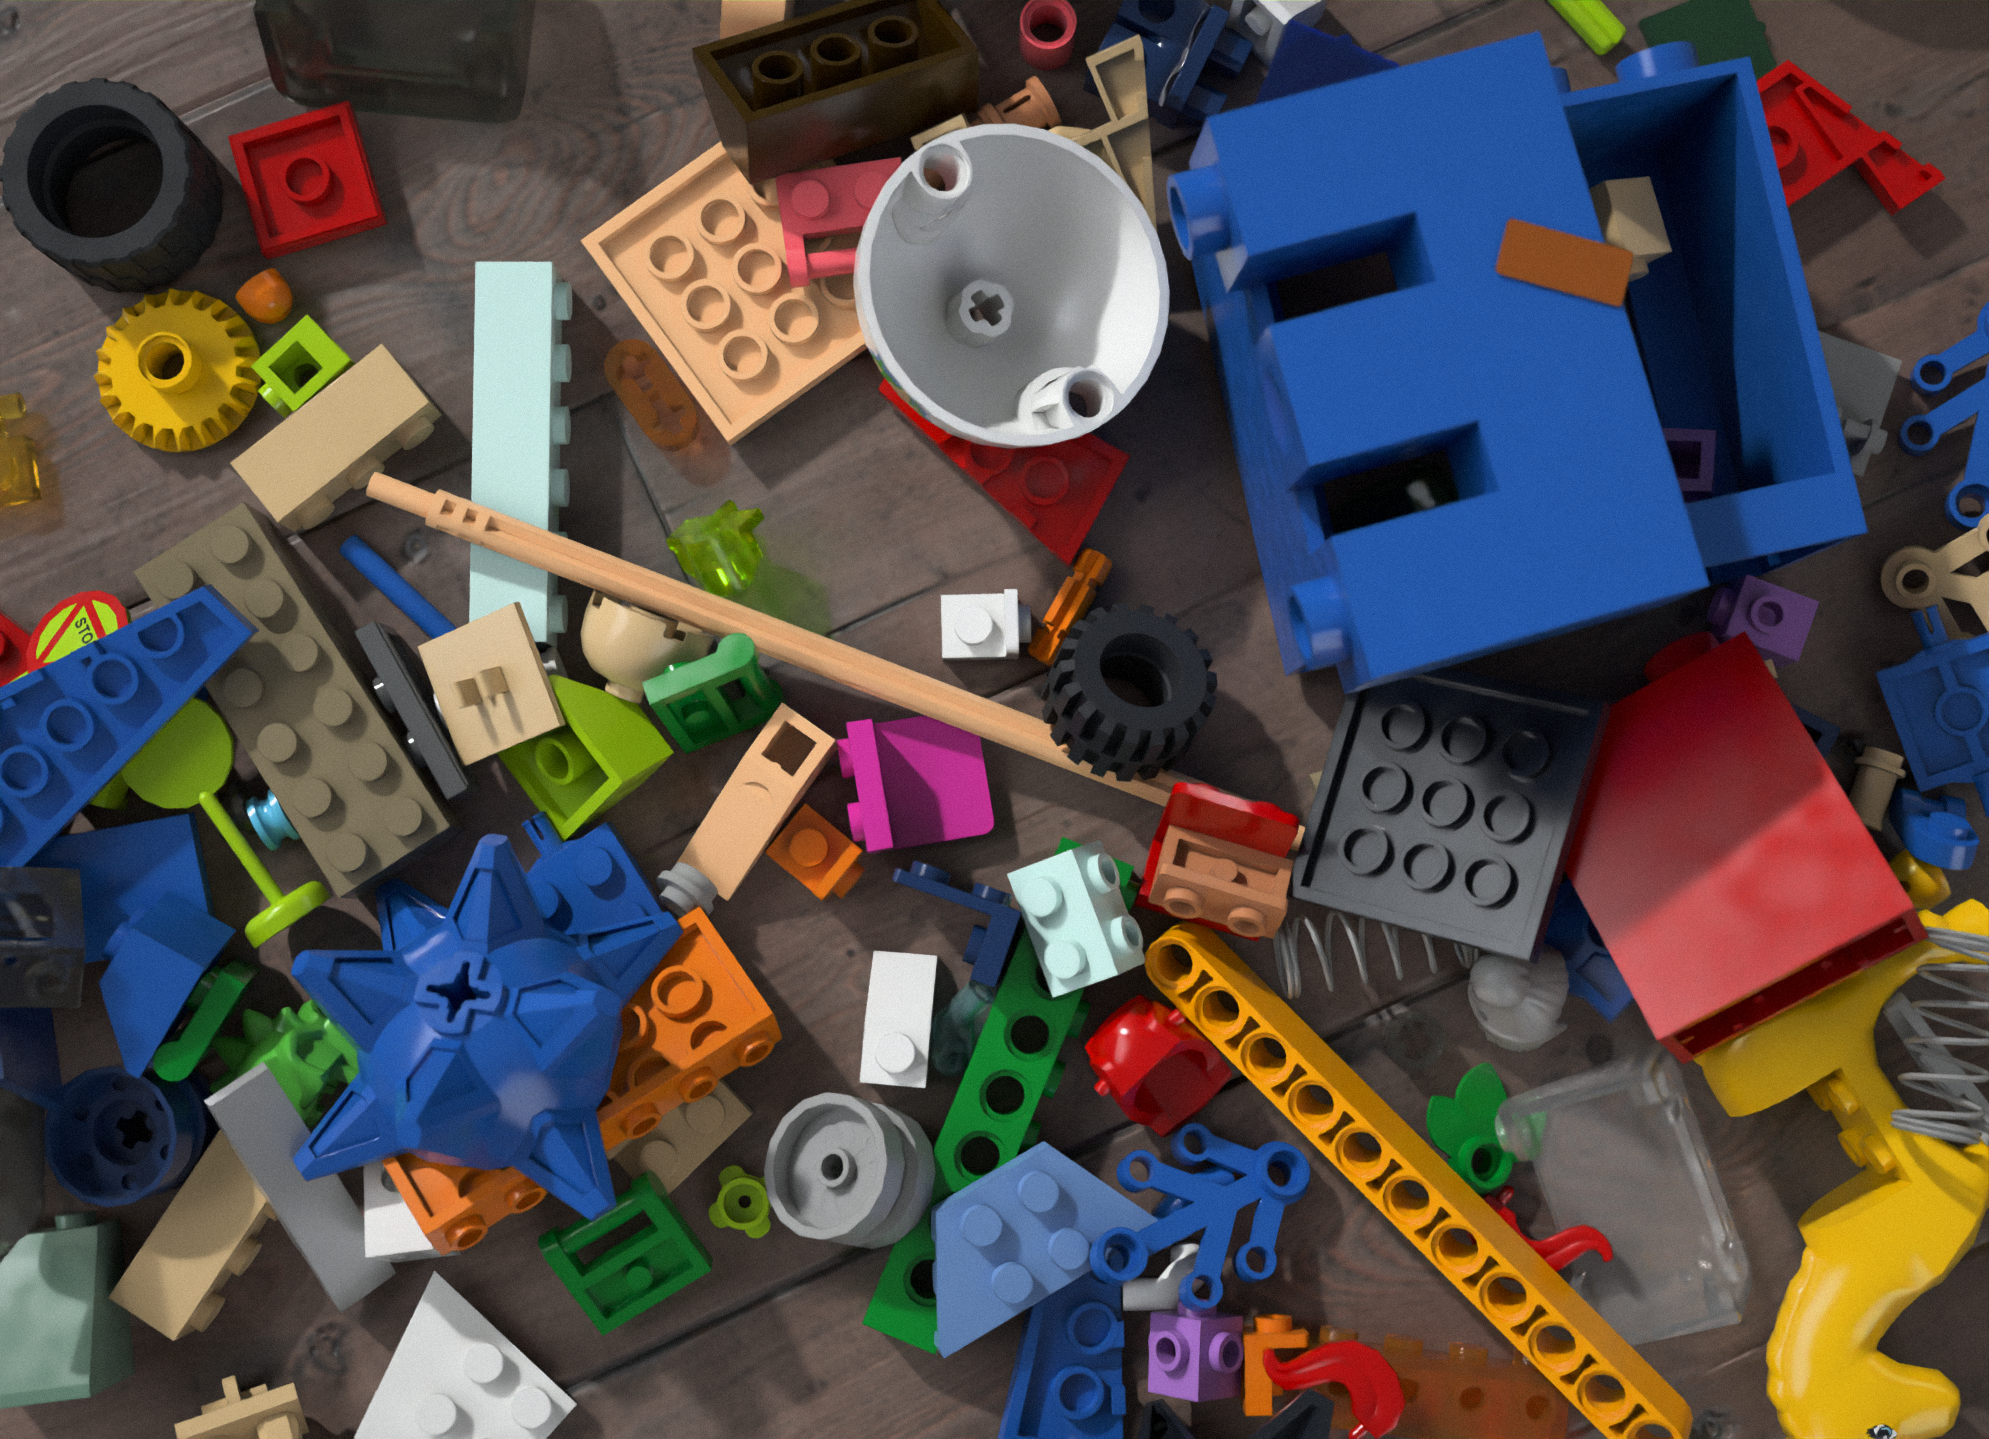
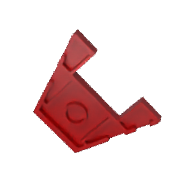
[1756,60,1946,217]

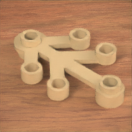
[1880,513,1989,639]

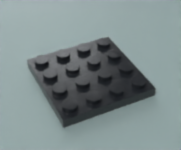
[1286,667,1612,965]

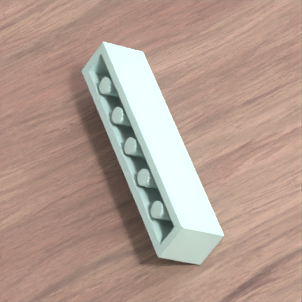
[469,262,572,649]

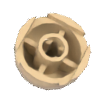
[580,589,715,703]

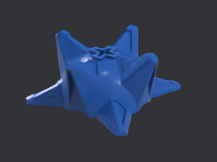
[291,834,683,1222]

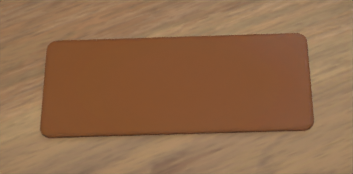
[1495,219,1634,306]

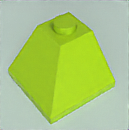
[497,674,674,842]

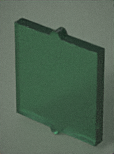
[1638,0,1777,81]

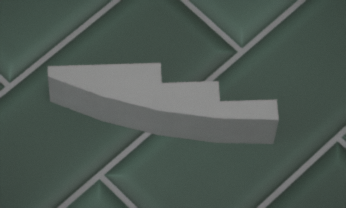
[204,1062,397,1313]

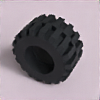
[1041,603,1218,782]

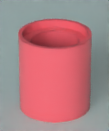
[1019,0,1077,70]

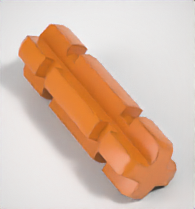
[1028,548,1112,666]

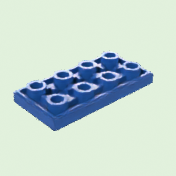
[0,812,216,970]

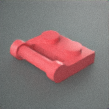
[775,157,902,289]

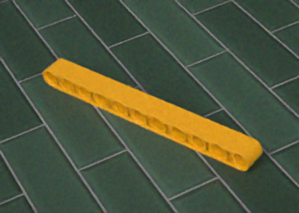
[1144,920,1693,1439]

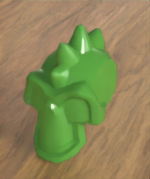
[210,999,359,1128]

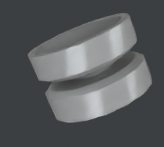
[764,1092,936,1249]

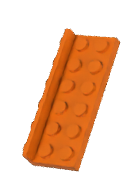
[381,906,782,1256]

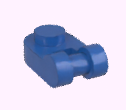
[1889,787,1980,870]

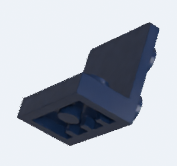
[892,860,1021,988]

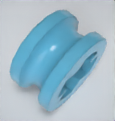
[245,788,301,851]

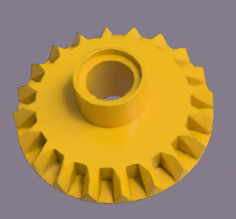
[93,288,261,452]

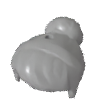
[1468,944,1569,1053]

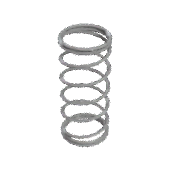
[1272,910,1480,999]
[1889,927,1989,1145]

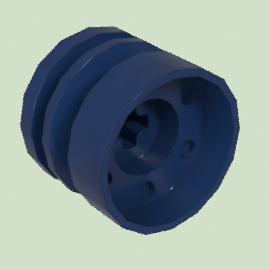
[42,1062,221,1207]

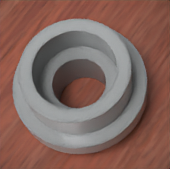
[656,862,718,918]

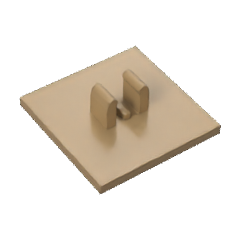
[418,602,565,767]

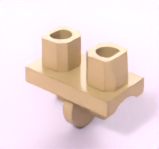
[174,1375,309,1439]

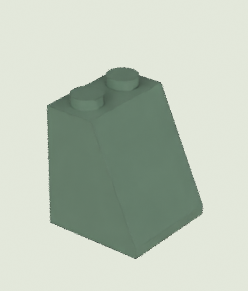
[0,1210,135,1409]

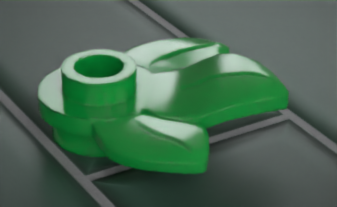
[1426,1062,1545,1193]

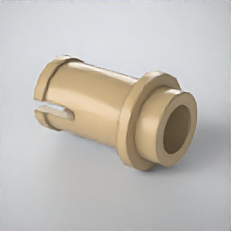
[1849,746,1906,831]

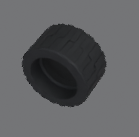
[0,78,224,293]

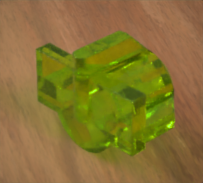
[665,500,765,598]

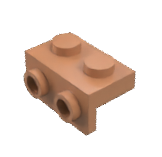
[1148,824,1294,939]

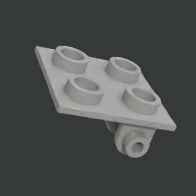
[1818,331,1902,478]

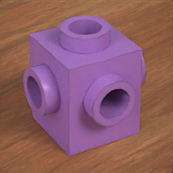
[1148,1298,1244,1402]

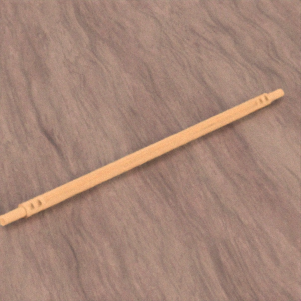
[366,472,1305,851]

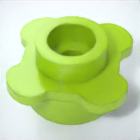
[708,1165,771,1238]

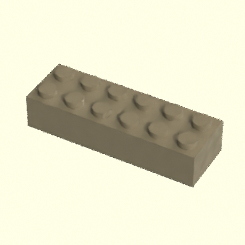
[133,502,466,899]

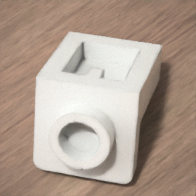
[941,589,1031,661]

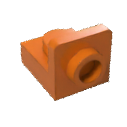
[765,803,866,901]
[1239,1314,1309,1416]

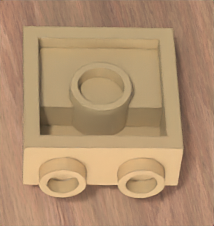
[606,1078,754,1195]

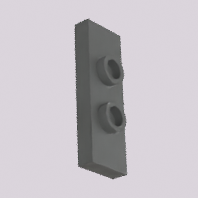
[354,621,482,802]

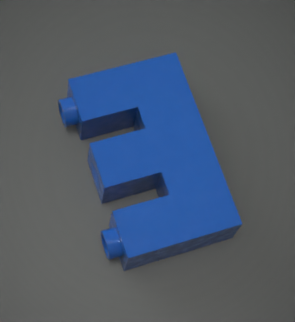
[1167,31,1709,694]

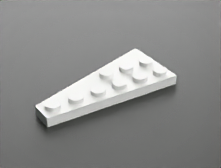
[353,1271,577,1439]

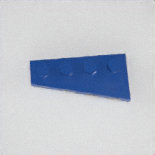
[998,1253,1126,1439]

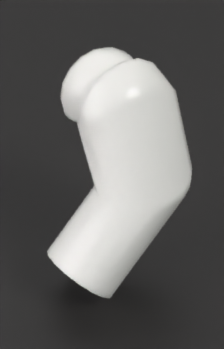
[1121,1242,1205,1311]

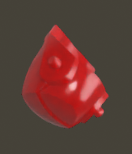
[1085,994,1233,1138]

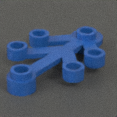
[1897,302,1989,532]
[1089,1123,1310,1312]

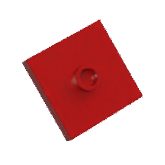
[228,101,388,260]

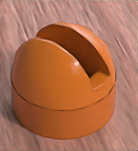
[235,268,293,324]

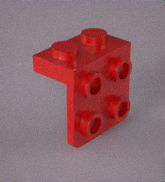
[1134,782,1300,942]

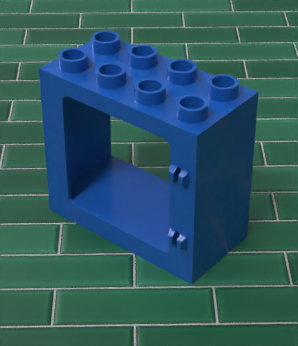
[1191,41,1868,677]

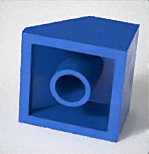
[99,891,237,1079]

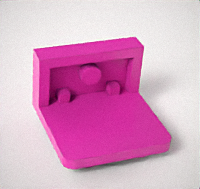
[837,715,994,854]

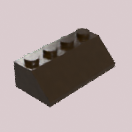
[692,0,979,185]

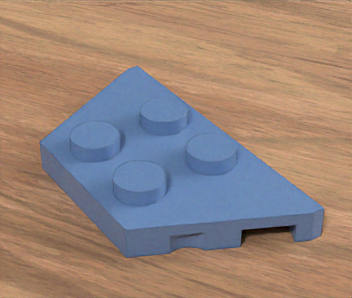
[931,1141,1158,1359]

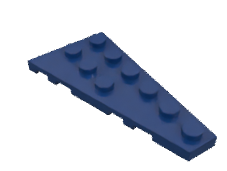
[0,584,259,894]

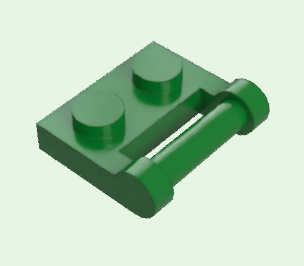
[642,633,787,754]
[153,957,260,1082]
[538,1170,713,1336]

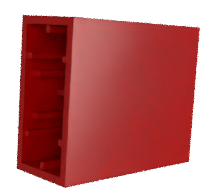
[1565,631,1929,1064]

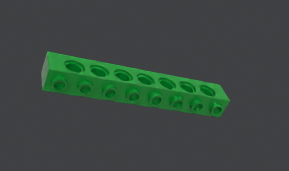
[862,837,1140,1354]

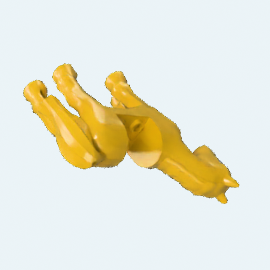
[1693,849,1989,1439]

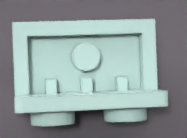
[1007,840,1145,997]

